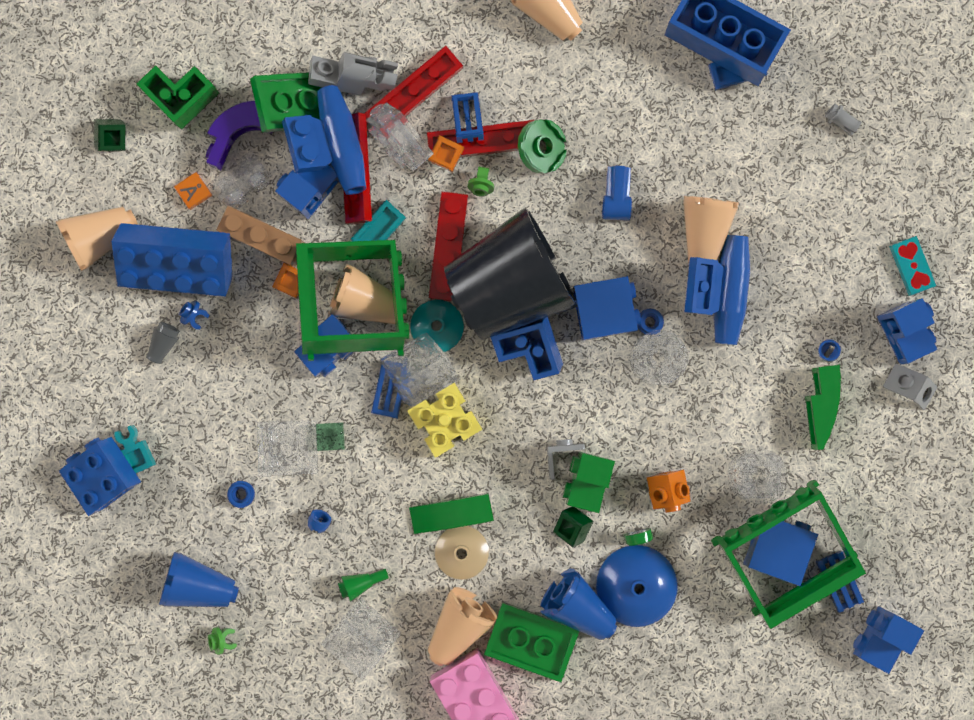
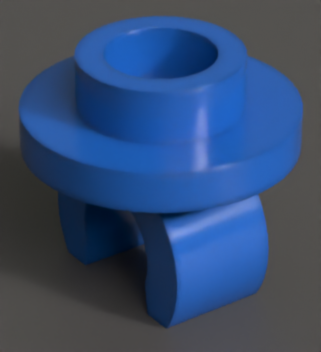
[179,300,210,330]

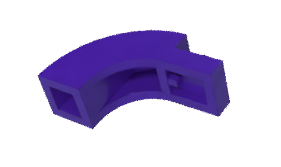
[206,101,273,171]

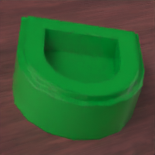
[623,528,653,546]

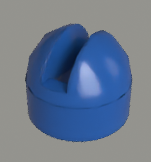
[818,339,841,362]
[308,509,331,534]

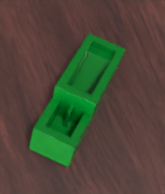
[805,365,841,450]
[409,492,494,534]

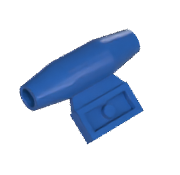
[282,85,366,195]
[684,235,750,345]

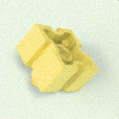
[407,383,483,458]

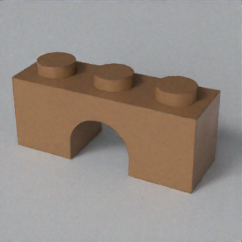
[216,206,305,268]

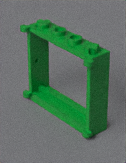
[296,240,410,361]
[711,480,866,629]

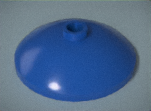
[596,545,678,627]

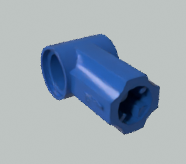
[602,166,632,221]

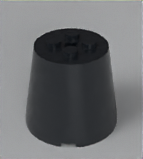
[444,207,578,340]

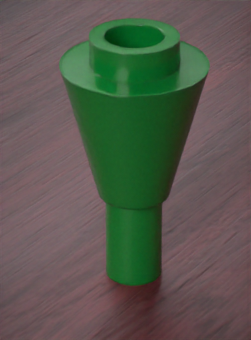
[338,569,389,602]

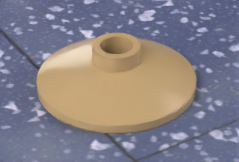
[435,526,489,580]

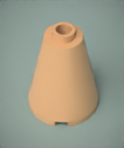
[510,0,583,41]
[683,196,739,262]
[56,207,138,271]
[328,264,405,324]
[428,587,497,666]

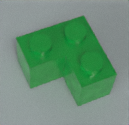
[136,65,220,130]
[562,451,615,513]

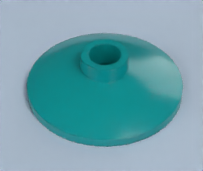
[410,300,464,353]

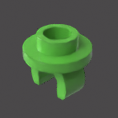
[467,167,495,197]
[208,627,237,655]

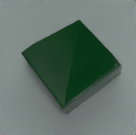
[94,119,126,151]
[553,507,594,548]

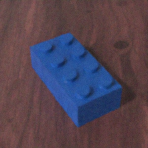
[664,0,791,86]
[111,223,233,297]

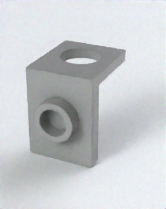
[883,364,937,410]
[547,439,585,480]

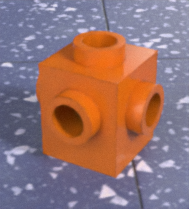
[646,469,691,513]

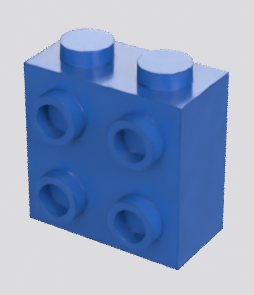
[572,276,641,341]
[59,437,141,516]
[743,513,819,586]

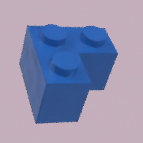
[275,165,339,220]
[877,298,938,365]
[294,314,355,377]
[491,318,563,381]
[853,606,925,674]

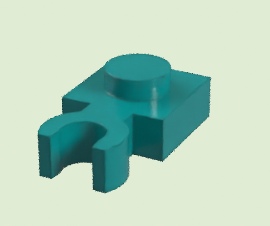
[114,425,156,474]

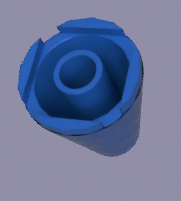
[159,552,239,607]
[540,568,617,640]

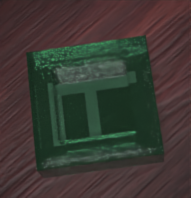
[316,422,345,451]

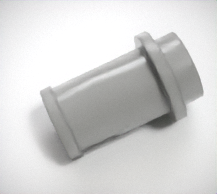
[825,104,862,136]

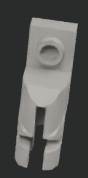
[308,52,398,96]

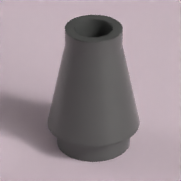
[146,322,180,364]

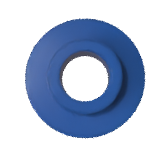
[637,308,664,336]
[227,481,255,508]

